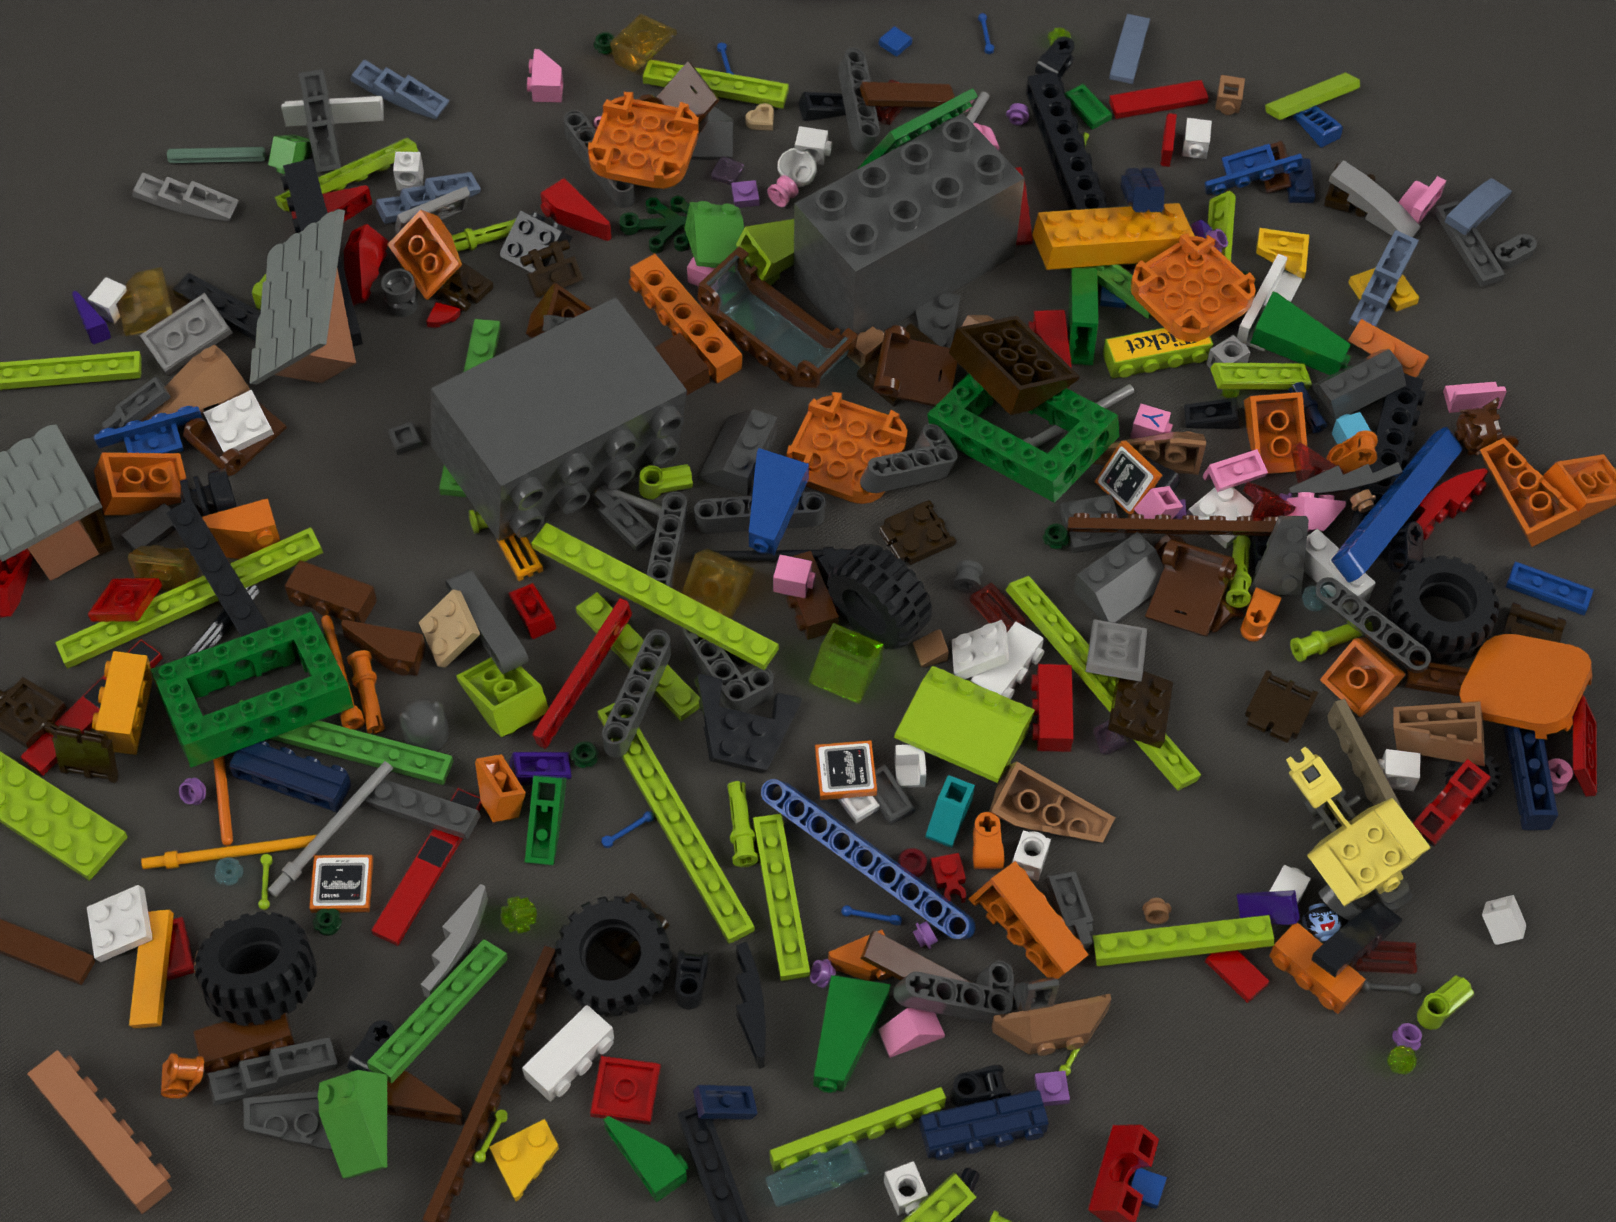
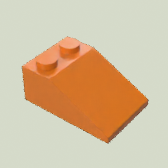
[387,210,462,300]
[1244,392,1310,474]
[94,453,186,515]
[1543,454,1616,520]
[202,498,281,559]

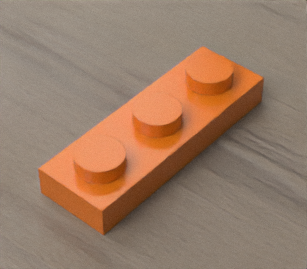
[1348,319,1429,377]

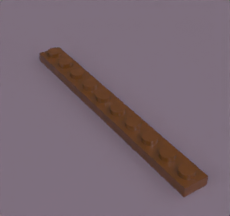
[422,946,558,1222]

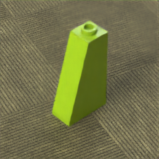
[736,219,794,281]

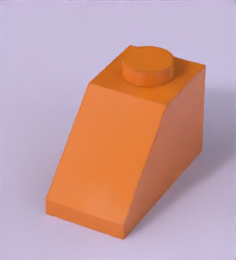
[475,754,526,822]
[828,930,892,981]

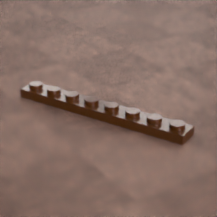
[1067,513,1279,536]

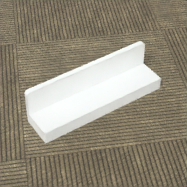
[282,96,383,126]
[1237,254,1302,351]

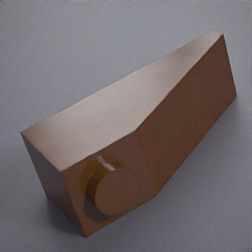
[341,620,426,676]
[387,1070,464,1126]

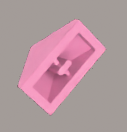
[878,1008,945,1058]

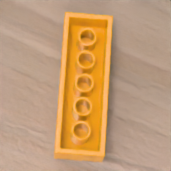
[1032,203,1195,270]

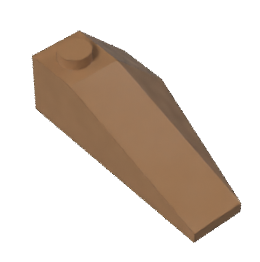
[140,345,250,422]
[1093,431,1206,475]
[990,762,1115,843]

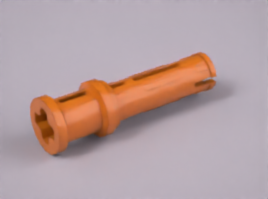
[347,650,385,734]

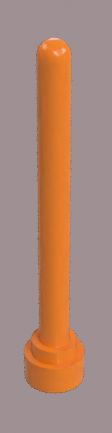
[321,615,365,730]
[213,756,233,846]

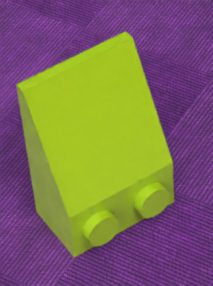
[456,658,549,738]

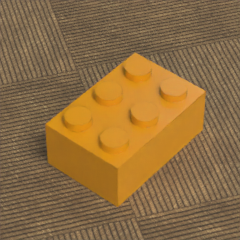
[92,651,153,755]

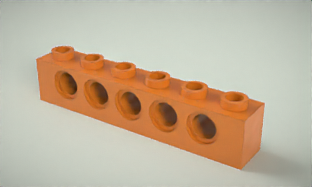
[629,254,742,383]

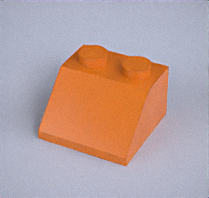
[1320,637,1406,717]

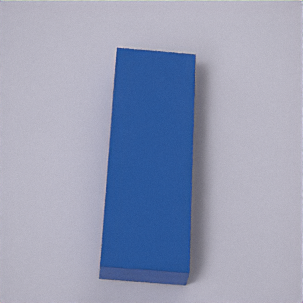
[1506,561,1594,615]

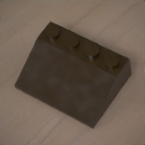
[949,316,1080,415]

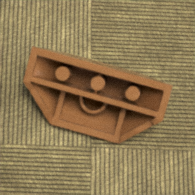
[992,994,1111,1056]

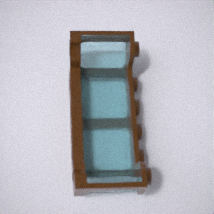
[698,246,858,388]

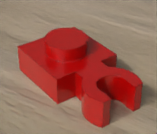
[930,853,966,903]

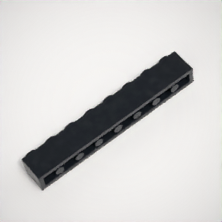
[280,159,363,347]

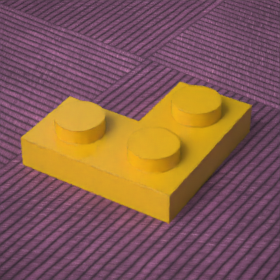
[1348,268,1419,312]

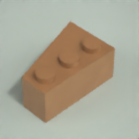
[1394,702,1485,766]

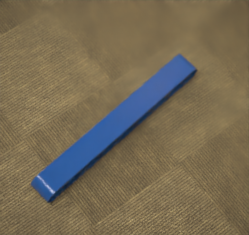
[1331,427,1463,583]
[761,779,976,940]

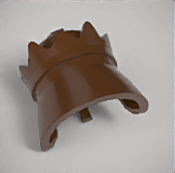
[1455,397,1519,456]

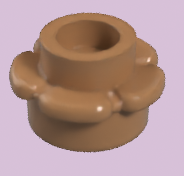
[1350,490,1376,513]
[1142,898,1171,924]

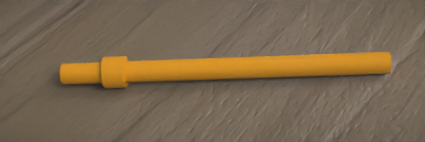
[141,835,317,870]

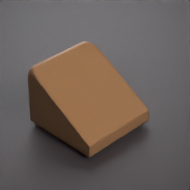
[913,629,948,668]

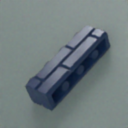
[1120,168,1165,212]
[1504,725,1558,830]
[229,741,351,813]
[919,1090,1049,1160]

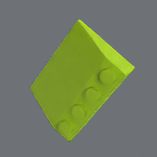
[894,666,1035,783]

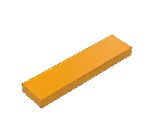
[129,910,174,1029]

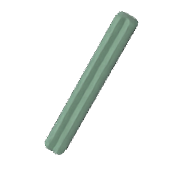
[167,147,266,163]

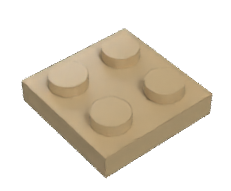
[419,589,481,668]

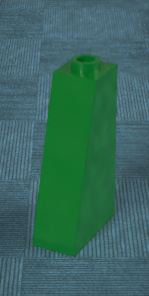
[1068,268,1098,365]
[1250,291,1351,375]
[813,975,890,1093]

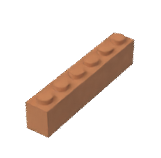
[27,1050,172,1214]

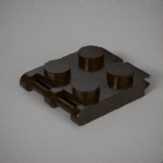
[878,500,957,565]
[1245,670,1318,743]
[52,725,119,784]

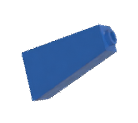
[749,448,809,555]

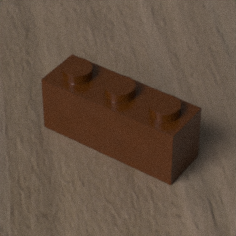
[786,551,839,640]
[285,560,377,623]
[193,1013,295,1074]

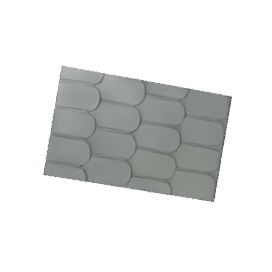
[250,209,356,385]
[0,424,102,581]

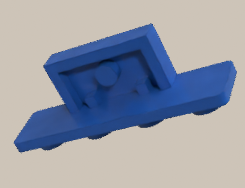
[1205,144,1303,195]
[94,406,202,453]

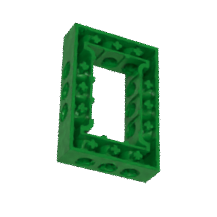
[927,374,1119,503]
[150,612,353,768]

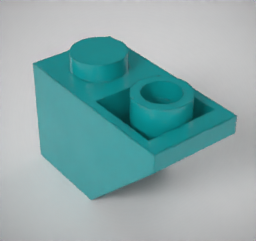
[925,775,975,848]

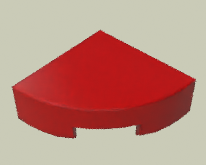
[426,302,461,328]

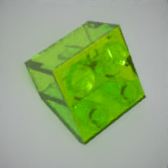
[809,623,884,704]

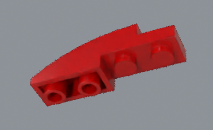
[1412,468,1488,541]

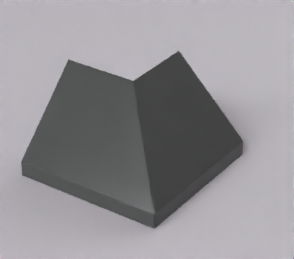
[691,107,734,160]

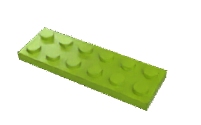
[0,751,128,881]

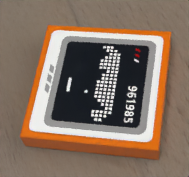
[1095,441,1162,514]
[815,740,877,800]
[309,855,374,913]

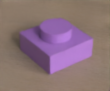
[731,180,759,208]
[1034,1071,1070,1106]

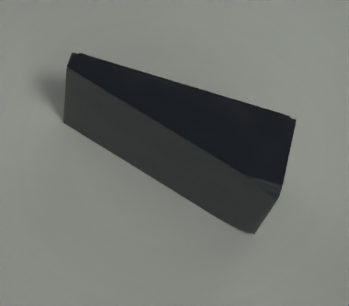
[798,92,846,121]
[1184,397,1240,429]

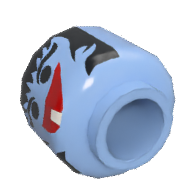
[1302,903,1343,944]

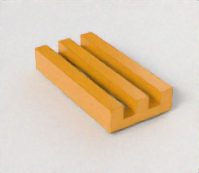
[497,533,543,581]

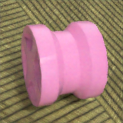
[767,175,799,207]
[1548,758,1573,794]

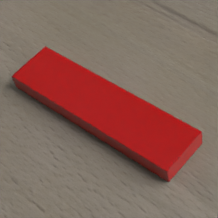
[1109,80,1209,119]

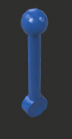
[978,13,994,54]
[717,43,734,74]
[601,811,654,848]
[841,905,902,925]

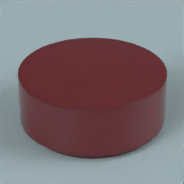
[898,848,927,877]

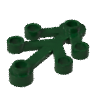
[619,196,689,253]

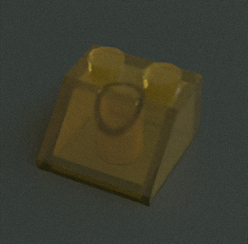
[610,13,677,72]
[118,267,174,336]
[127,545,199,590]
[682,548,755,619]

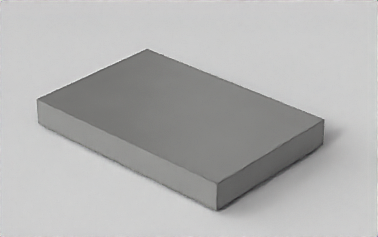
[394,186,470,234]
[140,293,233,376]
[1085,620,1147,681]

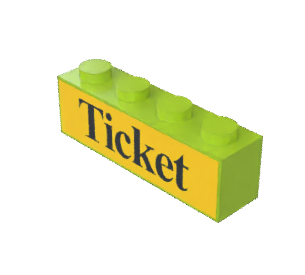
[1102,328,1213,379]

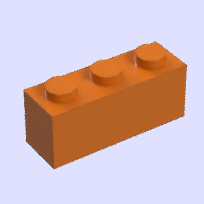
[1269,923,1366,1014]

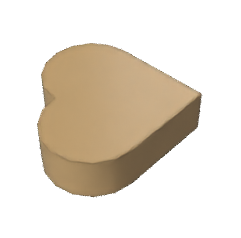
[745,103,774,131]

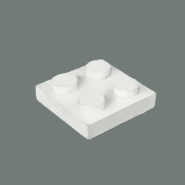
[203,390,274,453]
[1187,487,1263,549]
[952,620,1009,679]
[87,885,153,962]

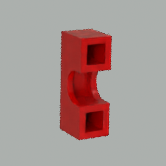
[1413,759,1491,846]
[1088,1125,1159,1222]

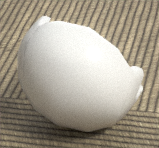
[778,148,817,187]

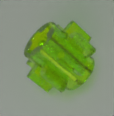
[500,896,537,934]

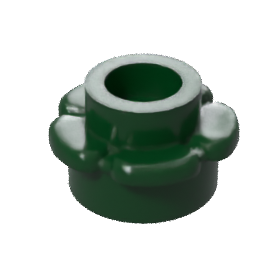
[593,32,617,55]
[1042,524,1069,549]
[571,741,599,768]
[313,909,342,936]

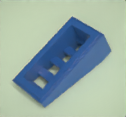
[1292,106,1343,147]

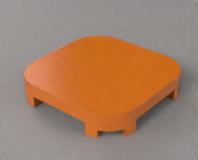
[588,92,699,189]
[1131,233,1256,342]
[787,392,908,504]
[1459,634,1592,739]

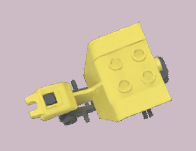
[1286,747,1431,911]

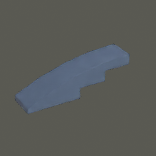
[1109,14,1150,84]
[350,59,449,119]
[375,172,481,224]
[1444,178,1512,235]
[1349,230,1419,327]

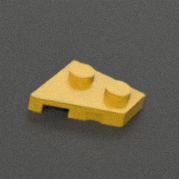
[1256,228,1309,278]
[489,1119,559,1202]

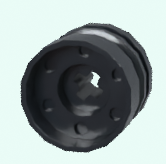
[180,468,237,517]

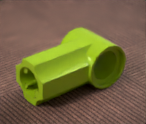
[639,464,693,499]
[1417,975,1474,1030]

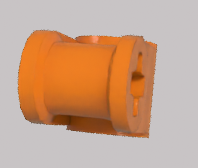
[1327,430,1378,475]
[1240,587,1282,641]
[973,812,1004,870]
[161,1053,204,1099]

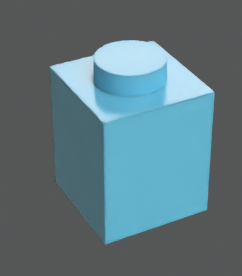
[1332,412,1371,444]

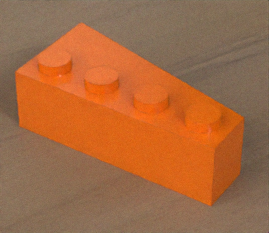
[1480,438,1581,547]
[968,861,1089,979]

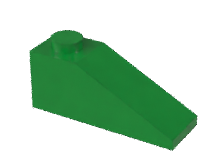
[525,775,567,865]
[603,1116,688,1202]

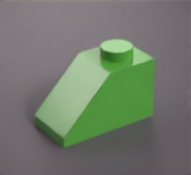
[268,134,312,174]

